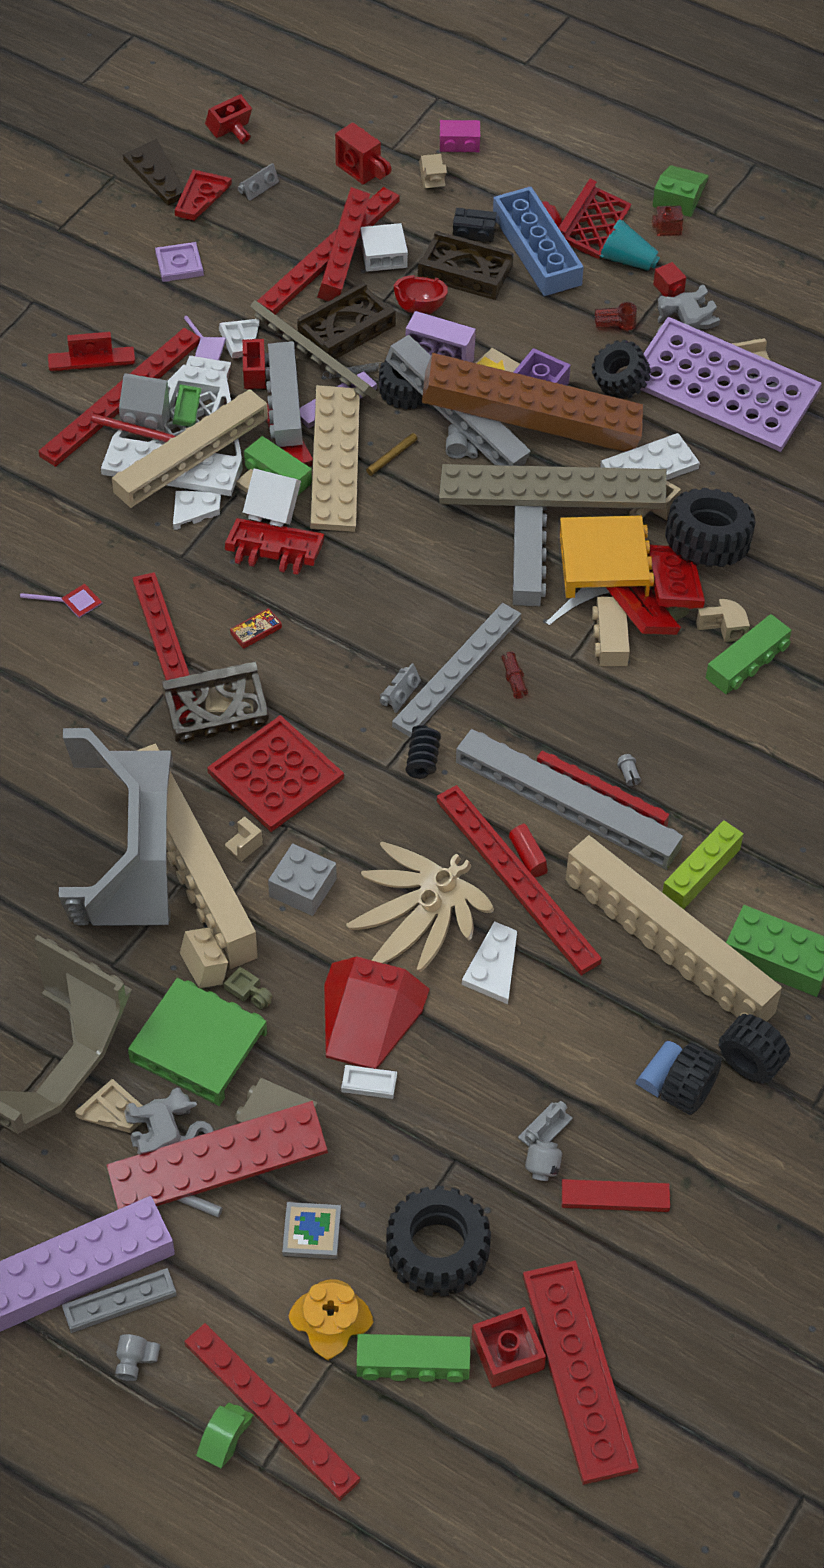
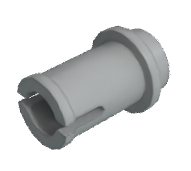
[617,754,641,786]

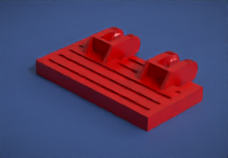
[225,518,324,575]

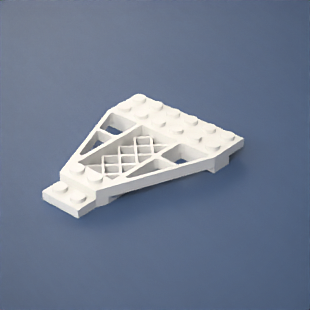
[101,356,243,496]

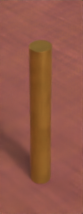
[366,433,418,476]

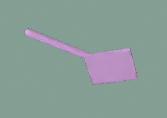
[184,316,226,360]

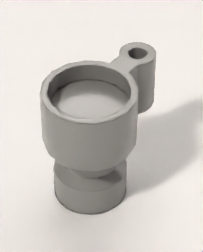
[446,424,478,459]
[115,1334,160,1381]

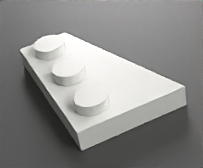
[462,921,517,1004]

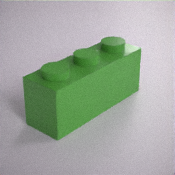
[244,436,312,496]

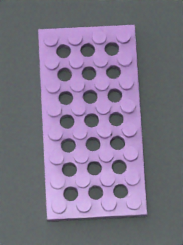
[640,317,822,452]

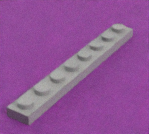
[392,603,521,737]

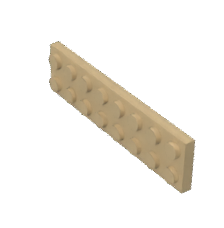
[310,385,360,532]

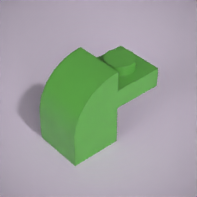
[196,1403,253,1468]

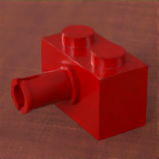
[205,94,252,144]

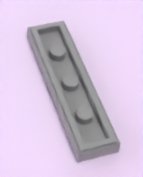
[62,1268,177,1333]

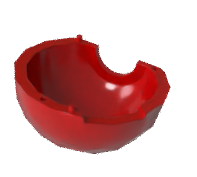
[394,275,448,315]

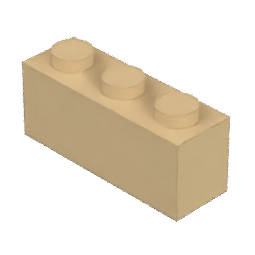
[592,597,630,666]

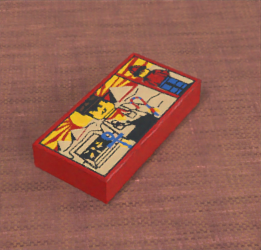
[230,608,282,649]

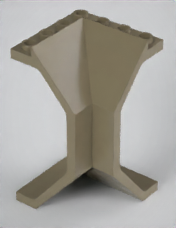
[0,935,132,1134]

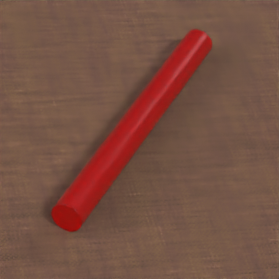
[91,414,176,442]

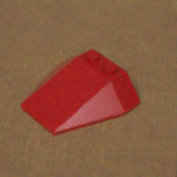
[324,956,430,1069]

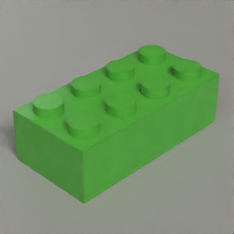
[726,905,824,997]

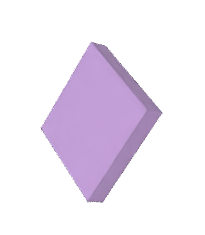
[155,242,204,282]

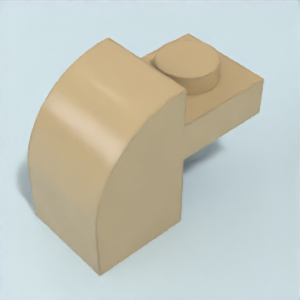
[419,154,447,189]
[696,599,750,642]

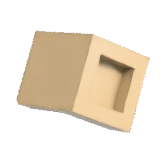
[225,817,263,862]

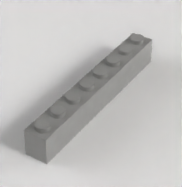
[386,335,531,466]

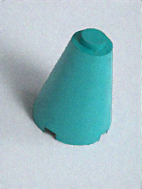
[600,219,660,271]

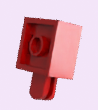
[335,123,392,185]

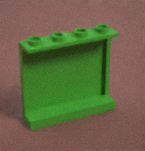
[128,978,267,1106]

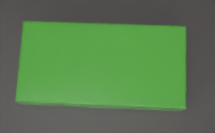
[173,384,201,427]

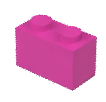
[439,120,480,152]

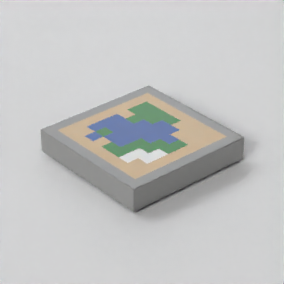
[282,1202,341,1259]

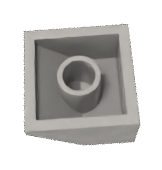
[119,373,170,430]

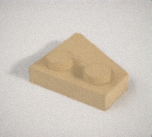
[75,1079,143,1133]

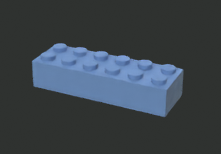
[493,186,584,296]

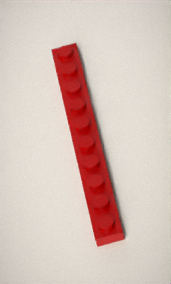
[257,187,400,315]
[39,328,200,467]
[436,785,602,975]

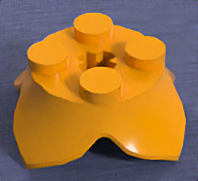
[288,1279,373,1360]

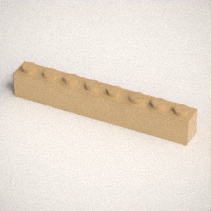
[112,389,268,508]

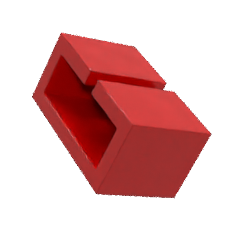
[242,339,266,389]

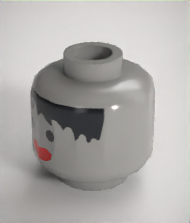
[525,1140,563,1181]

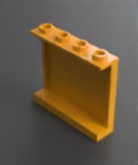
[560,516,654,598]

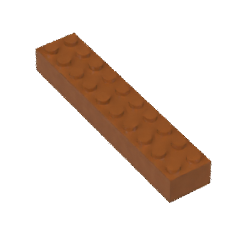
[422,353,643,452]

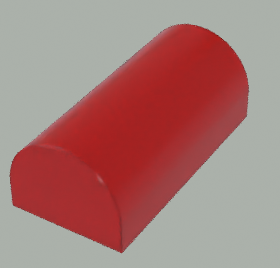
[508,823,548,878]

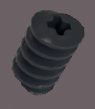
[405,725,441,779]

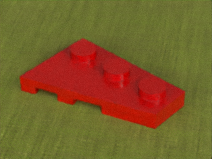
[175,169,232,221]

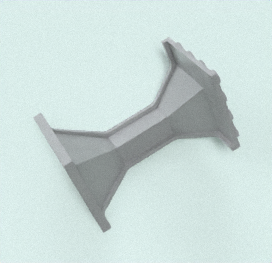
[59,728,173,925]

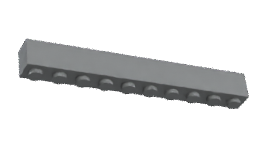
[456,729,683,870]

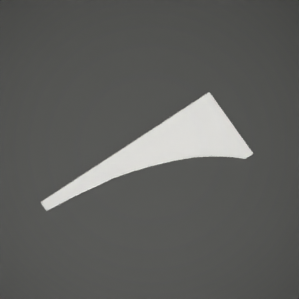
[546,587,609,625]

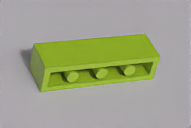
[662,820,744,909]

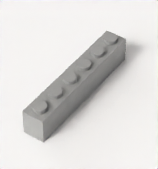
[265,341,303,447]
[513,506,547,606]

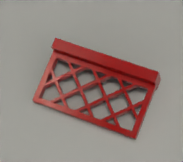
[559,178,632,259]

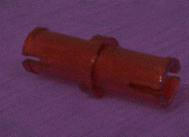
[501,652,528,699]

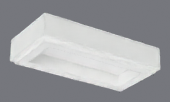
[341,1065,397,1099]

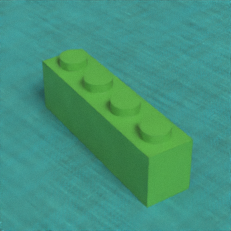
[706,614,792,694]
[357,1334,470,1383]

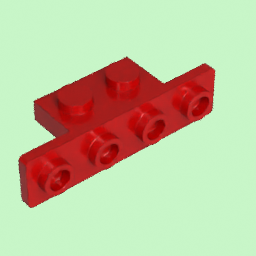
[48,332,135,371]

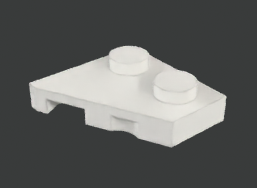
[219,319,259,358]
[173,491,221,530]

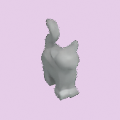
[658,285,720,331]
[124,1088,214,1155]

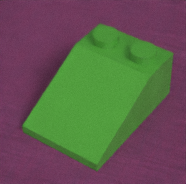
[652,165,709,217]

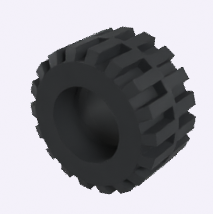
[592,340,651,400]
[379,359,425,409]
[718,1014,791,1084]
[661,1042,721,1115]

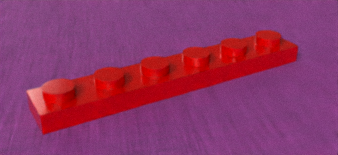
[537,751,669,827]

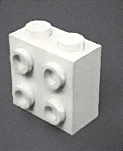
[360,223,408,272]
[243,469,301,527]

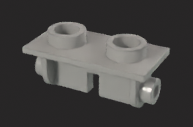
[238,163,279,201]
[379,664,421,713]
[518,1101,573,1146]

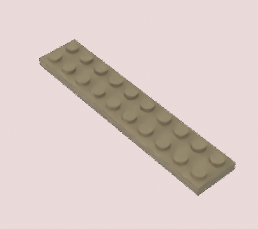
[439,464,667,509]

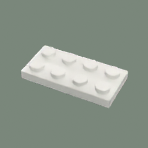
[600,433,700,480]

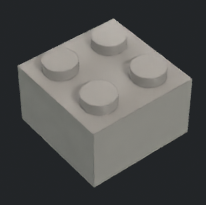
[268,843,337,916]

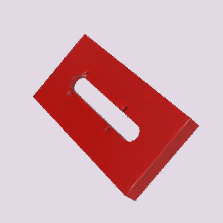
[606,586,681,635]

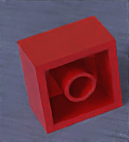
[471,1307,546,1388]

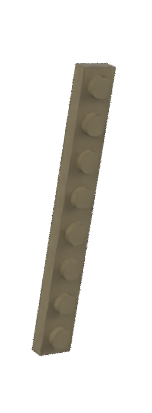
[250,300,378,400]

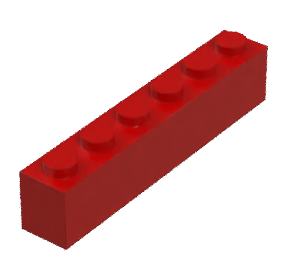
[317,187,370,302]

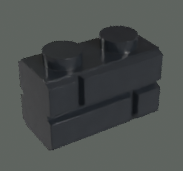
[452,207,497,242]

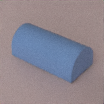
[636,1041,682,1097]

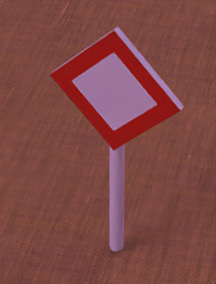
[20,583,103,618]

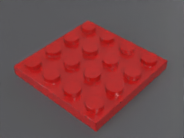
[207,715,344,832]

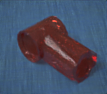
[595,302,637,331]

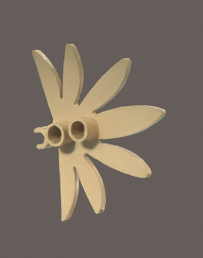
[346,842,494,972]

